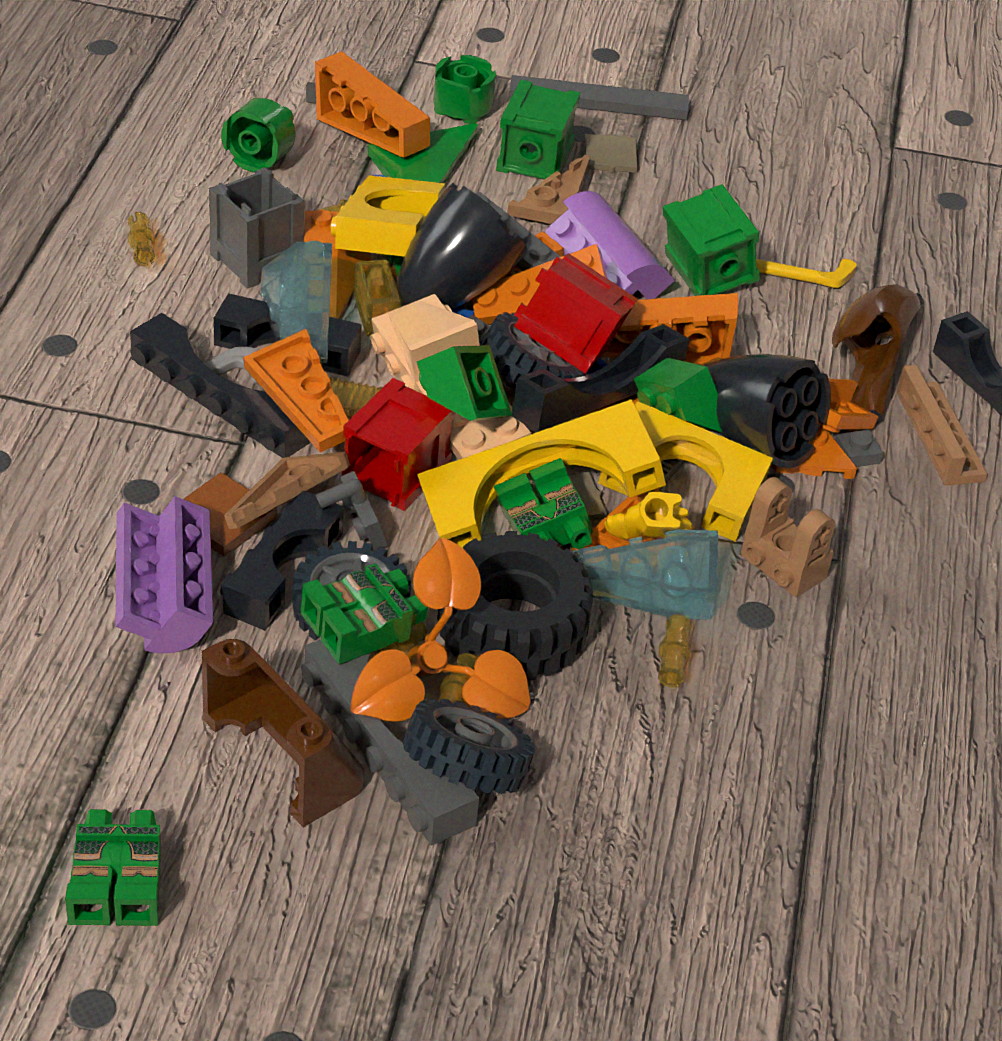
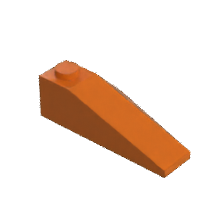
[302,210,371,319]

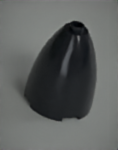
[394,183,528,310]
[704,354,831,468]

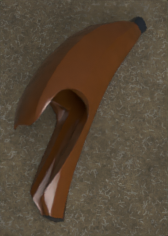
[832,284,924,423]

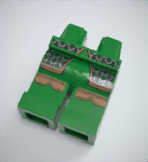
[494,458,593,549]
[300,563,428,665]
[65,809,161,926]

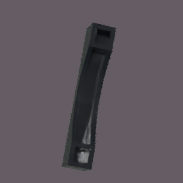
[130,313,311,458]
[512,324,690,432]

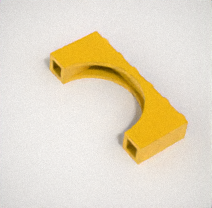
[417,399,666,548]

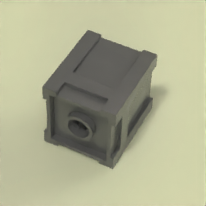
[209,167,305,289]

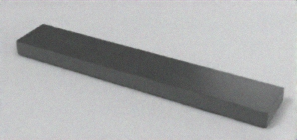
[509,75,689,120]

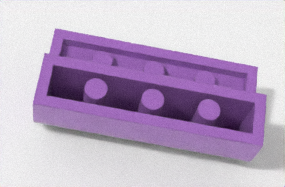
[545,191,675,299]
[115,496,213,653]

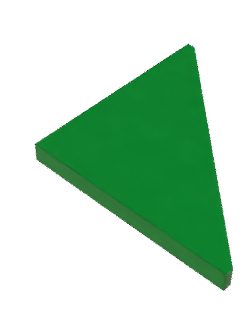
[367,123,478,183]

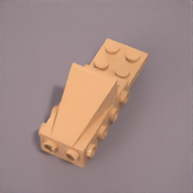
[370,294,531,460]

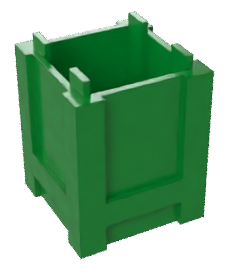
[496,80,581,179]
[662,184,760,296]

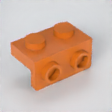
[820,379,878,433]

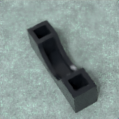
[213,293,362,377]
[933,311,1002,415]
[220,490,344,631]

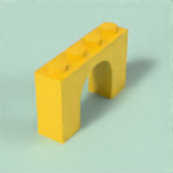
[331,175,445,256]
[598,401,773,542]

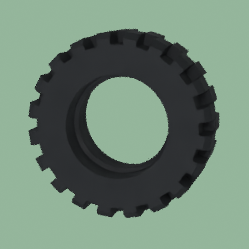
[437,531,594,680]

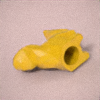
[604,492,692,544]

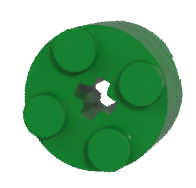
[433,55,496,124]
[221,98,296,172]

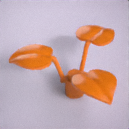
[350,538,531,722]

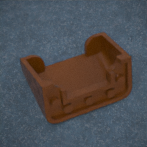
[202,639,365,827]

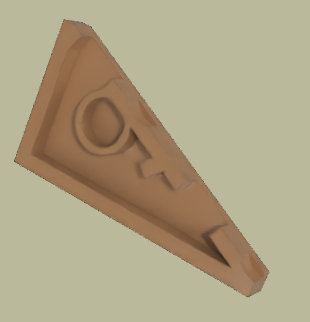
[507,155,590,225]
[224,452,350,529]

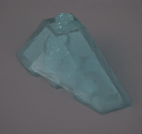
[260,241,332,363]
[571,529,718,620]

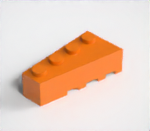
[602,293,739,366]

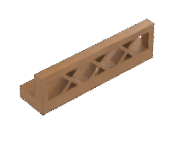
[896,365,987,485]

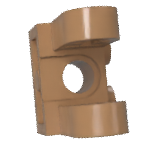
[741,477,835,598]

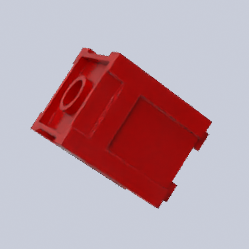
[514,253,638,374]
[341,378,456,511]

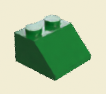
[417,345,512,421]
[634,358,722,432]

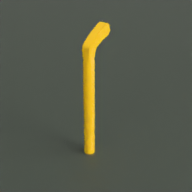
[756,259,857,288]

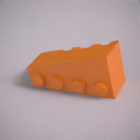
[315,51,430,158]

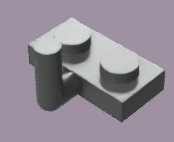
[316,471,388,552]

